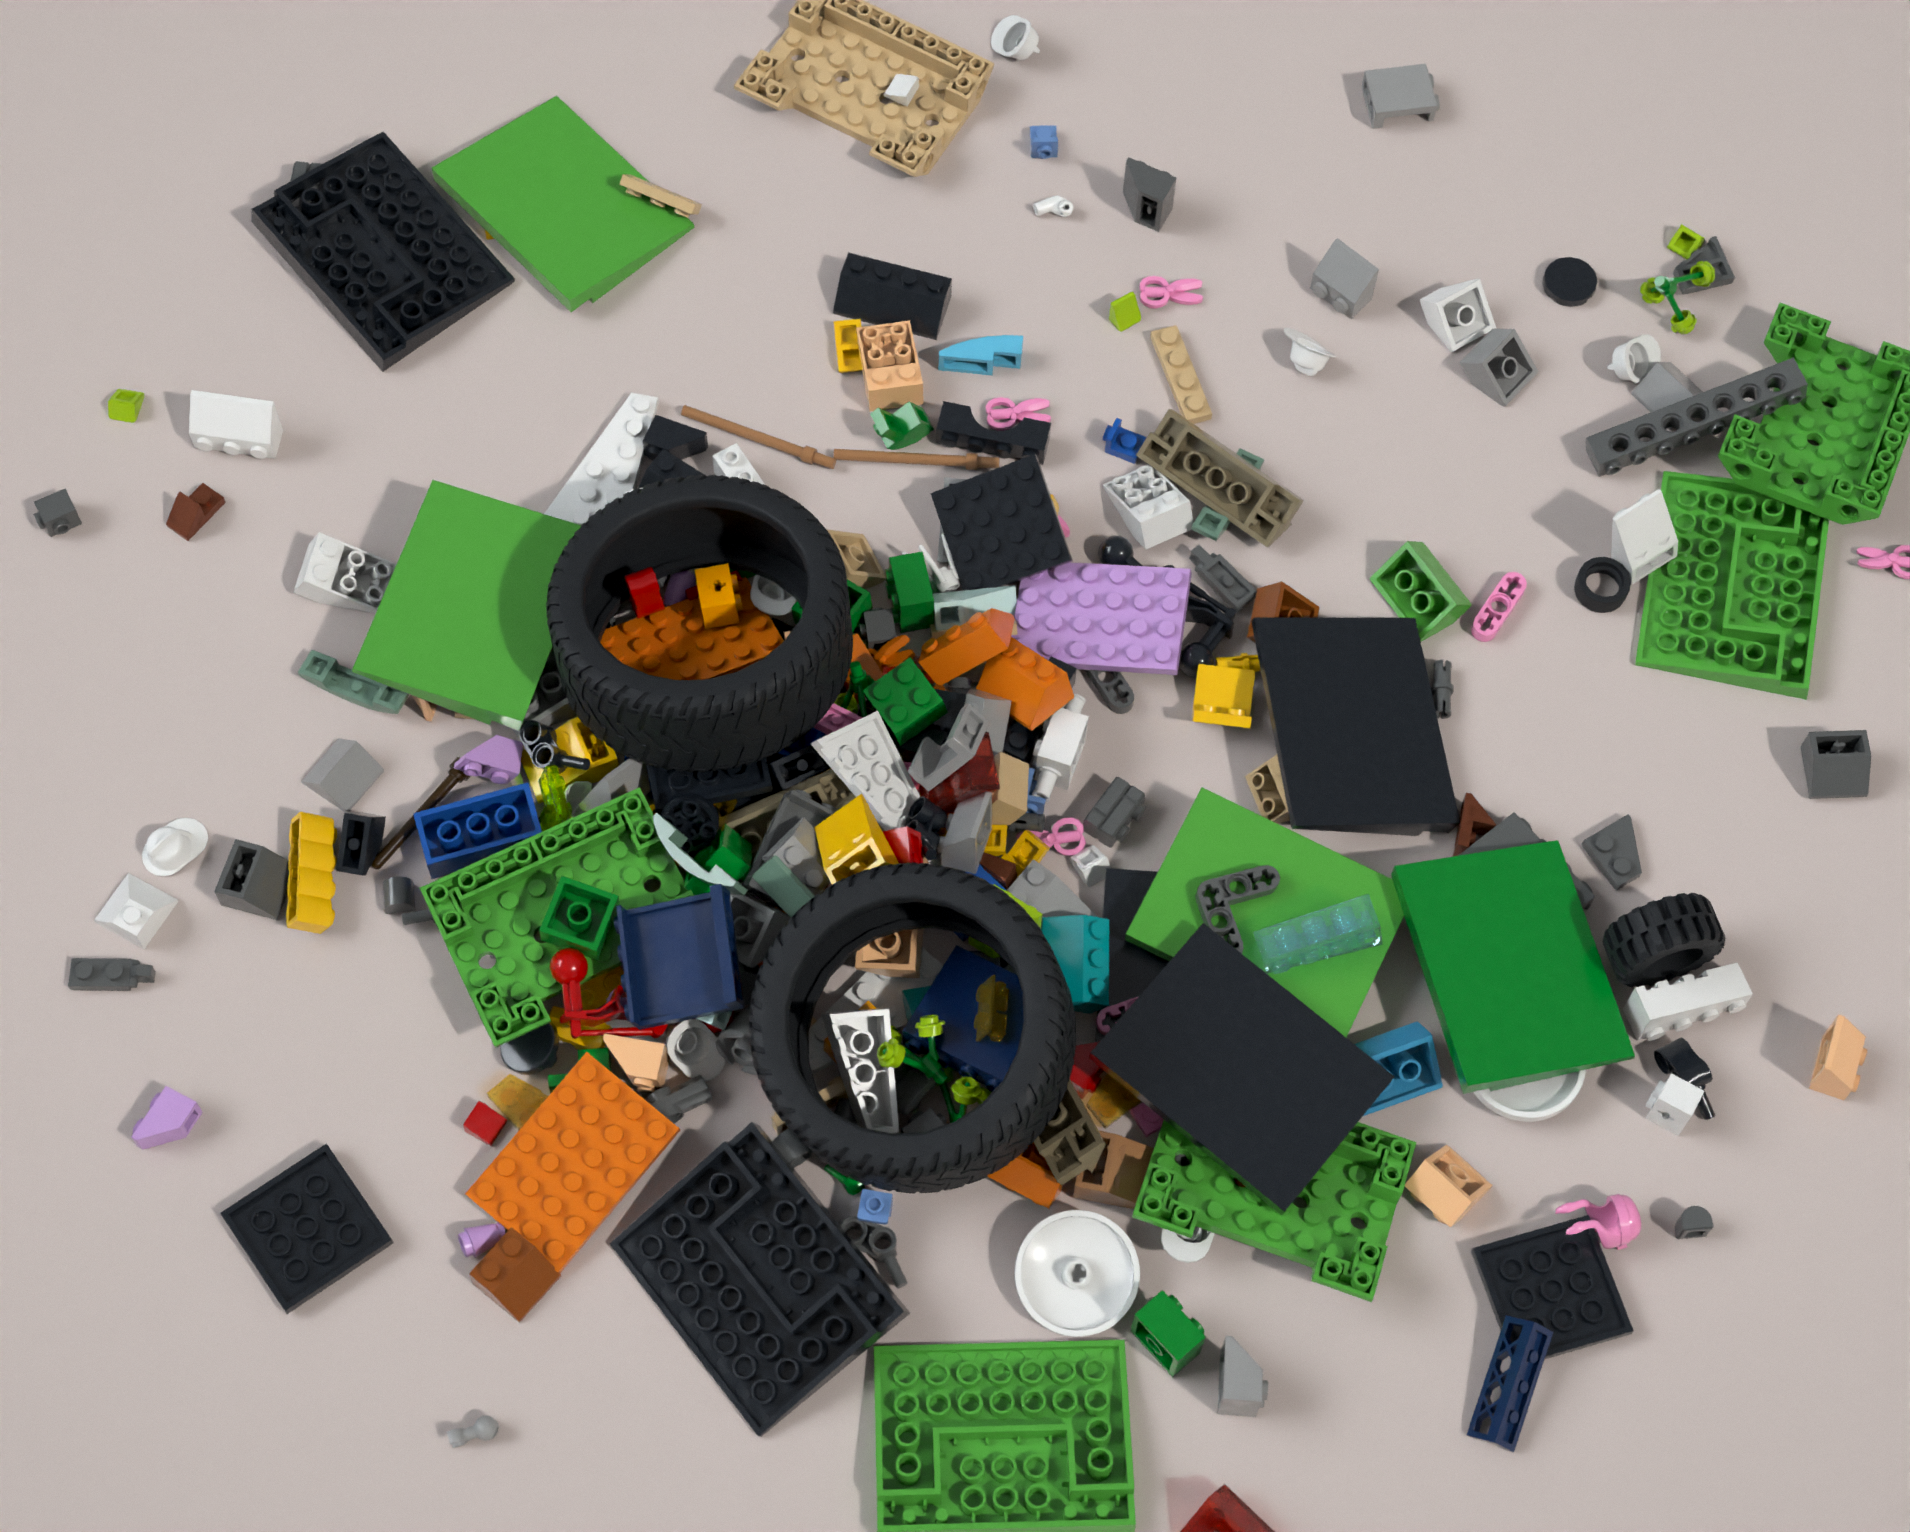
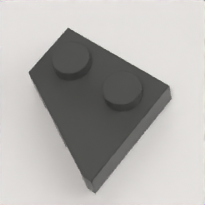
[1673,236,1735,295]
[1581,814,1642,891]

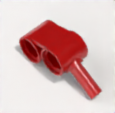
[624,567,665,619]

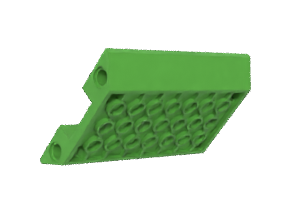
[1718,303,1910,525]
[420,787,694,1048]
[1132,1120,1417,1302]

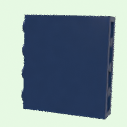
[614,884,745,1030]
[903,945,1024,1092]

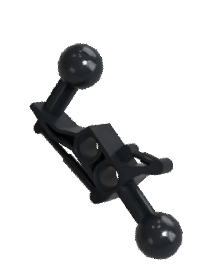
[1098,535,1236,678]

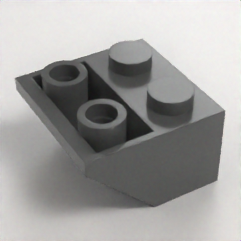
[1123,157,1177,232]
[1800,730,1871,799]
[214,839,289,920]

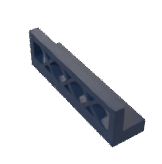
[1467,1315,1553,1452]

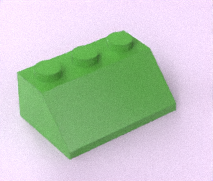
[1369,541,1472,642]

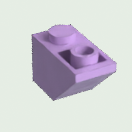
[454,735,523,784]
[131,1086,203,1150]

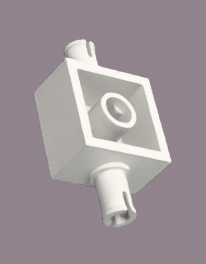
[1032,693,1089,802]

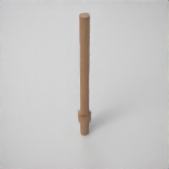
[681,405,837,469]
[834,449,1000,470]

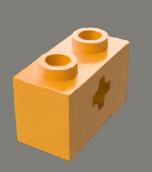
[695,563,743,629]

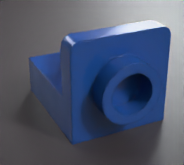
[1102,418,1146,464]

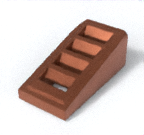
[980,852,1018,890]

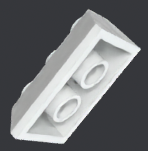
[189,390,283,459]

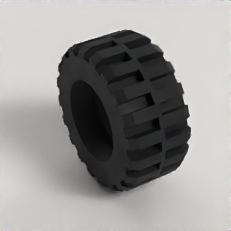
[1602,893,1726,987]

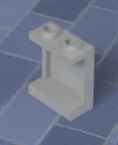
[1362,64,1440,129]
[908,703,990,791]

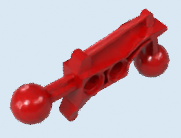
[550,947,735,1039]

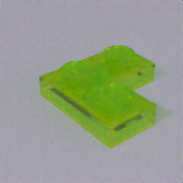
[538,765,572,832]

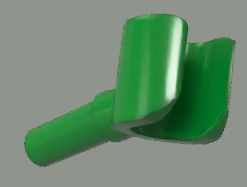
[824,1164,865,1195]

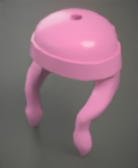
[1555,1194,1641,1250]

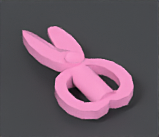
[1139,276,1203,308]
[986,397,1051,431]
[1856,545,1910,579]
[1016,817,1086,856]

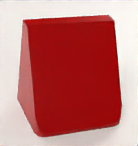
[463,1101,508,1146]

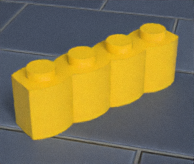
[286,811,337,934]

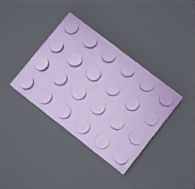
[1011,562,1192,675]

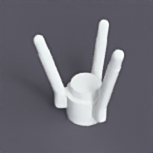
[902,533,960,593]

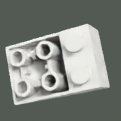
[1103,465,1194,549]
[1611,489,1678,585]
[293,532,397,614]

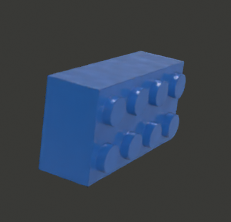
[413,782,542,879]

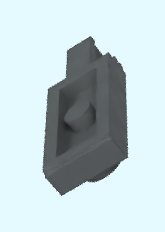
[1189,545,1257,613]
[68,958,156,991]

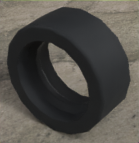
[1574,557,1631,613]

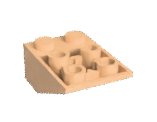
[856,321,924,411]

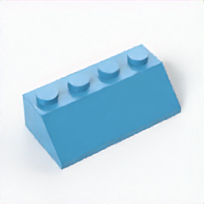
[1355,1021,1443,1116]

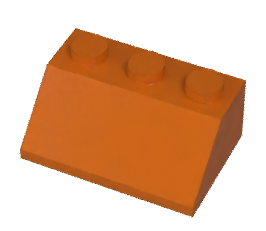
[919,608,1015,685]
[976,637,1074,731]
[987,1142,1064,1209]

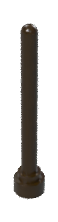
[371,757,471,870]

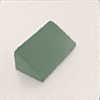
[752,855,815,917]

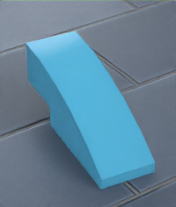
[938,335,1023,375]

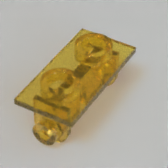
[974,975,1009,1042]

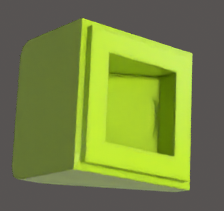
[1667,224,1705,260]
[1109,291,1141,332]
[108,389,145,423]

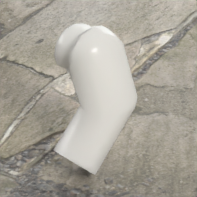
[1033,195,1074,217]

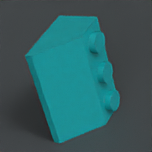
[1040,915,1109,1014]

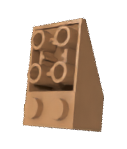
[1073,1131,1154,1209]

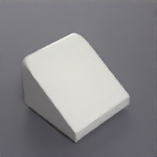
[884,74,919,107]
[1069,845,1110,887]

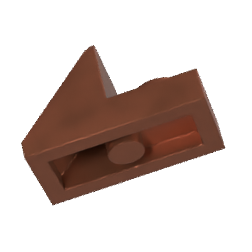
[166,483,226,541]
[1453,793,1496,856]

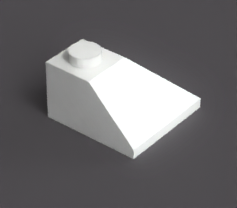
[1420,279,1496,352]
[94,873,178,949]

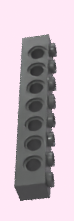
[1586,357,1808,477]

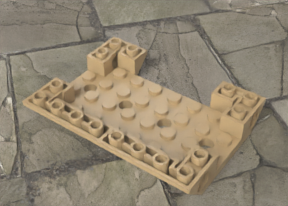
[734,0,994,177]

